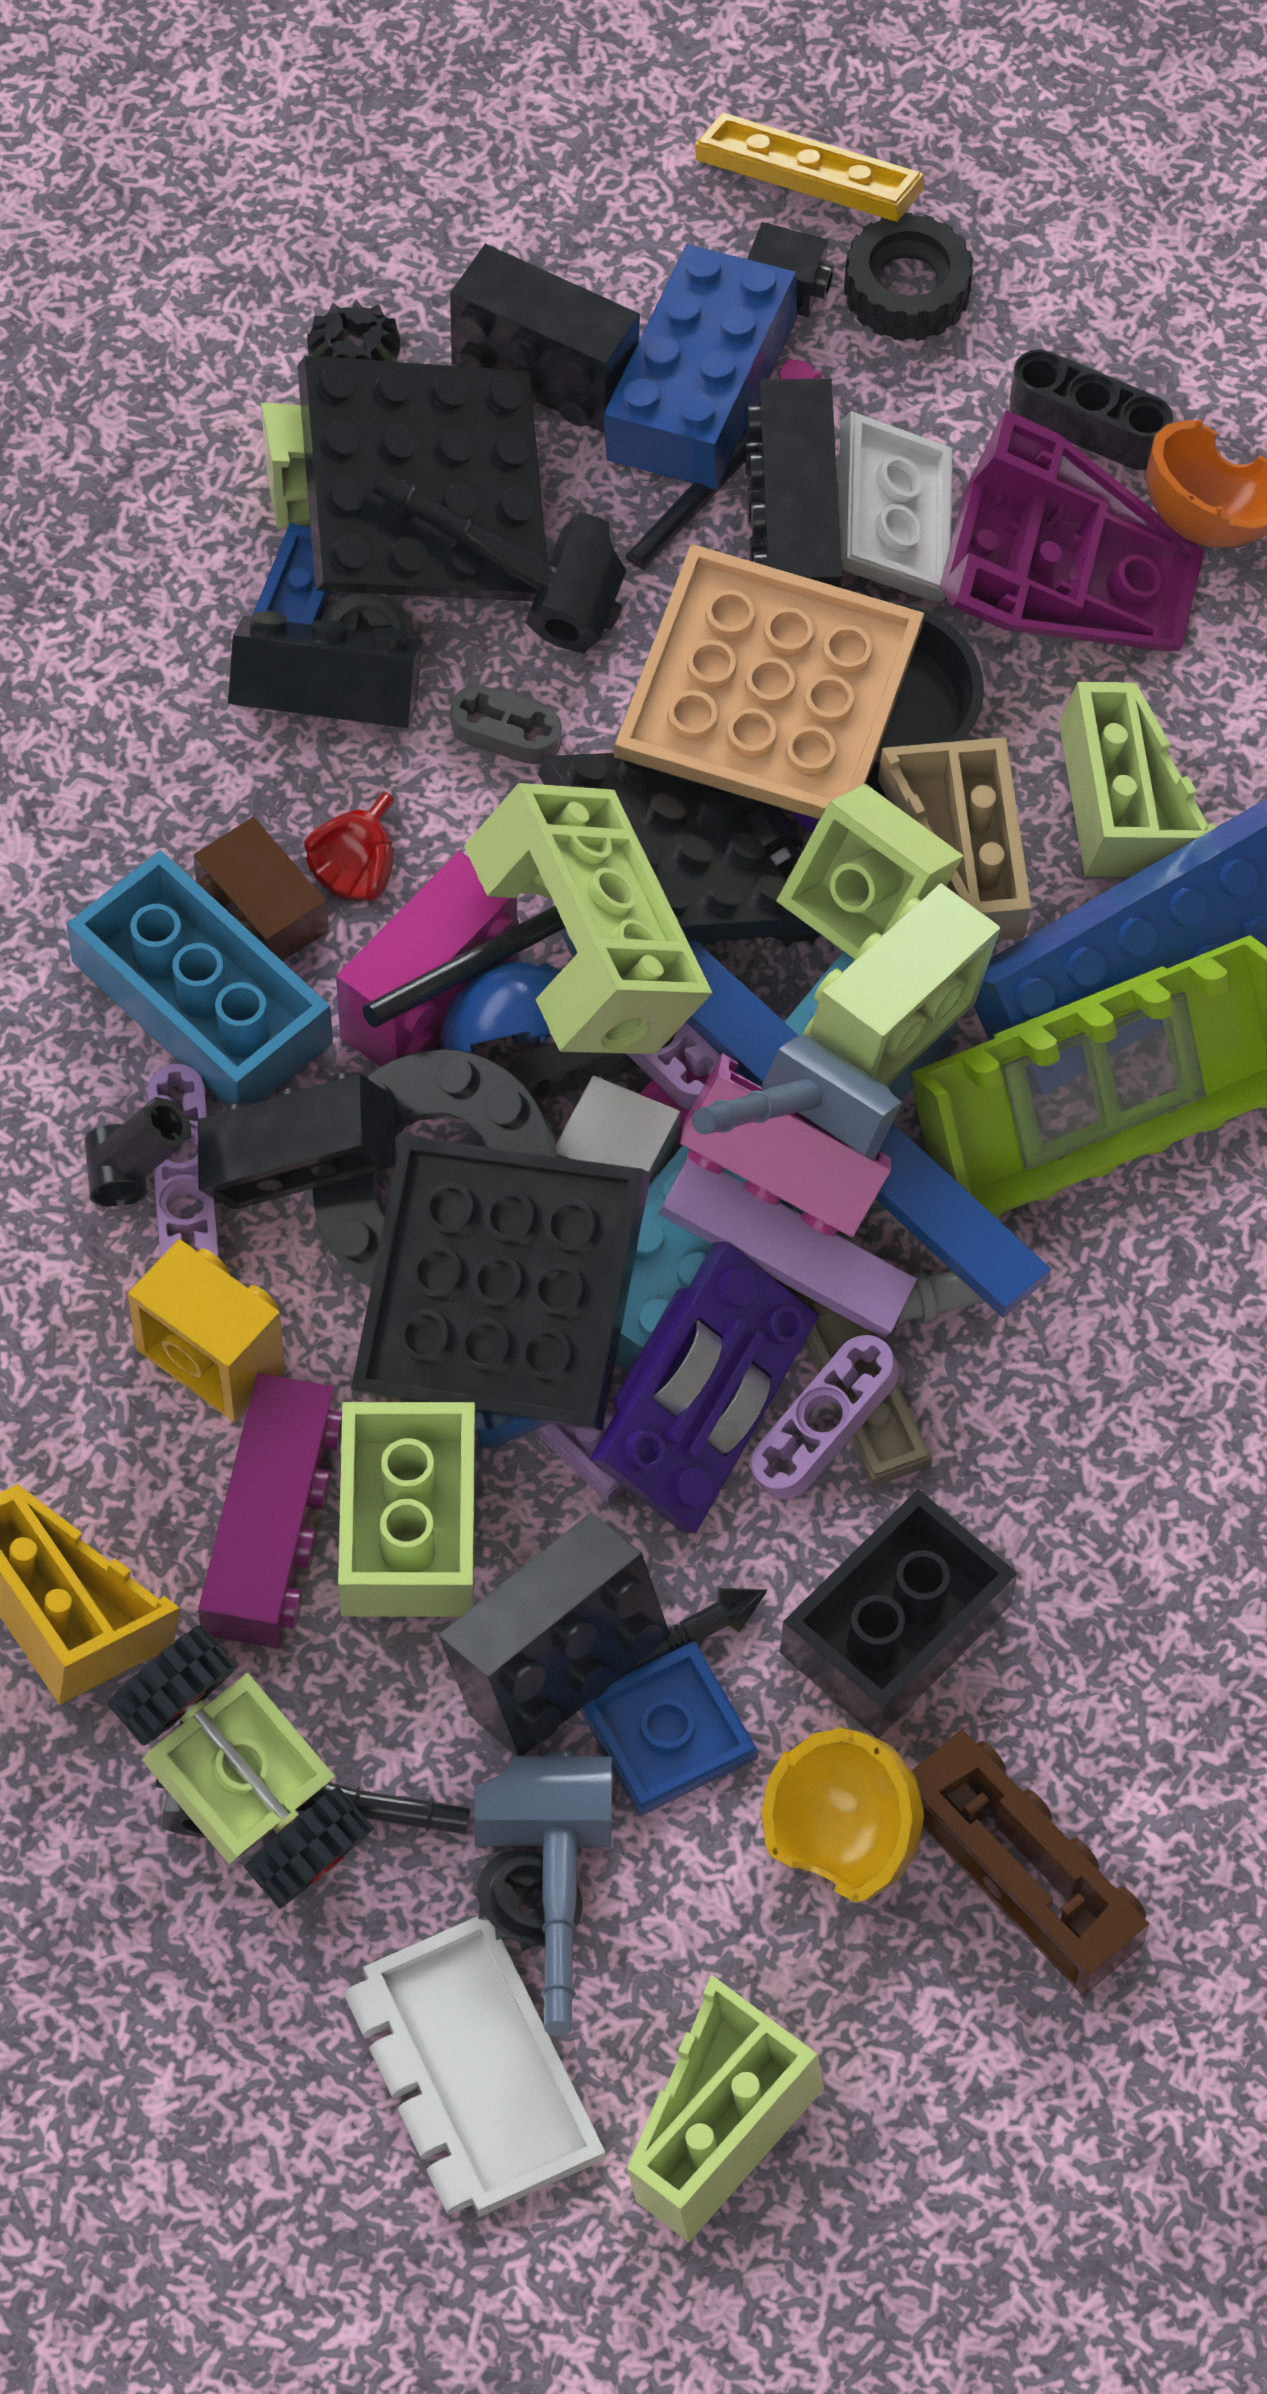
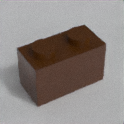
[193,816,329,961]

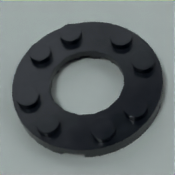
[312,1050,556,1288]

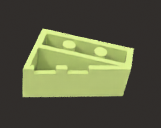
[1059,682,1216,877]
[627,1975,824,2243]

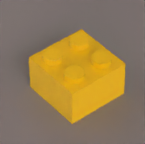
[127,1239,285,1423]

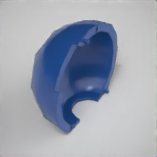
[440,961,561,1053]

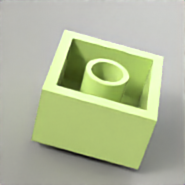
[776,784,964,959]

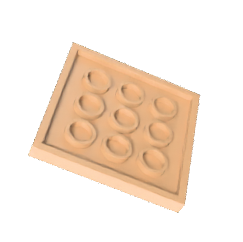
[614,544,924,819]

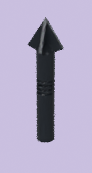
[622,1588,768,1676]

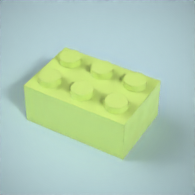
[803,883,1001,1086]
[338,1402,476,1617]

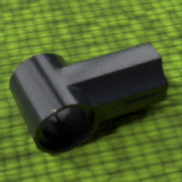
[84,1097,191,1207]

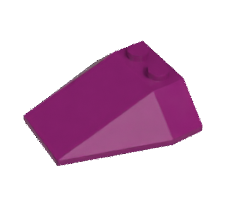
[940,410,1204,652]

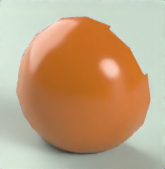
[1146,419,1267,548]

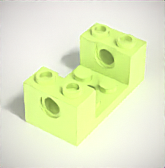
[464,783,713,1054]

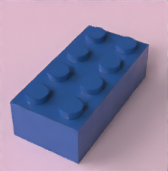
[603,244,797,490]

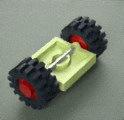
[107,1624,374,1909]

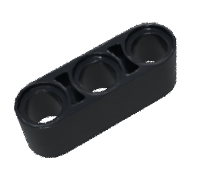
[1009,349,1173,470]

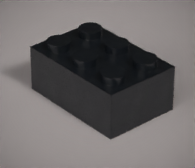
[450,243,640,433]
[779,1489,1018,1738]
[438,1512,671,1756]

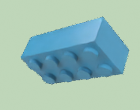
[66,850,333,1106]

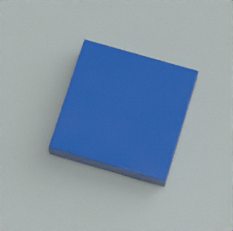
[579,1641,759,1817]

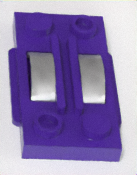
[589,1242,819,1533]

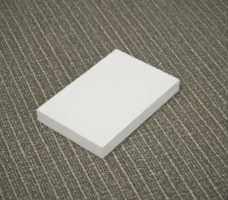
[838,411,952,602]

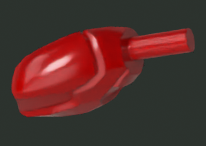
[304,792,394,901]

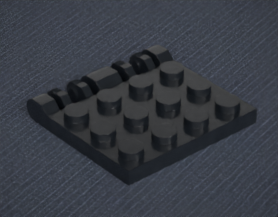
[538,753,820,943]

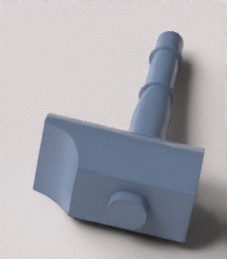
[692,1035,902,1160]
[475,1751,612,2036]

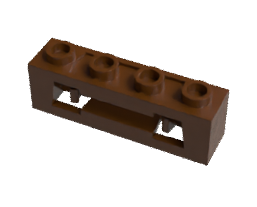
[912,1729,1150,1997]

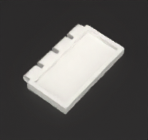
[344,1916,605,2217]

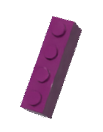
[198,1373,342,1649]

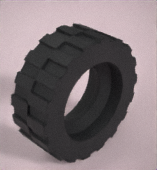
[844,213,973,341]

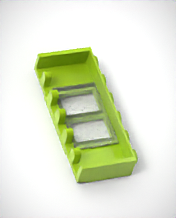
[911,935,1267,1219]

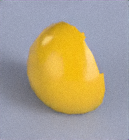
[761,1727,924,1903]

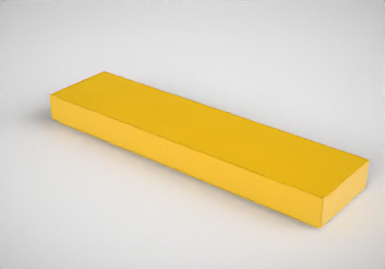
[695,113,924,222]

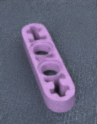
[147,1064,219,1258]

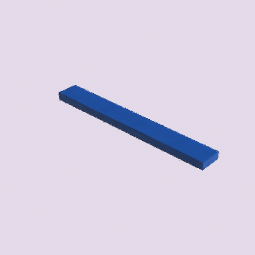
[686,940,1051,1318]

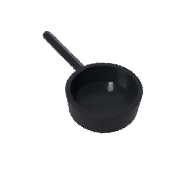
[867,602,984,786]

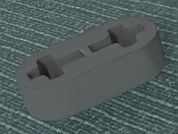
[450,685,562,764]

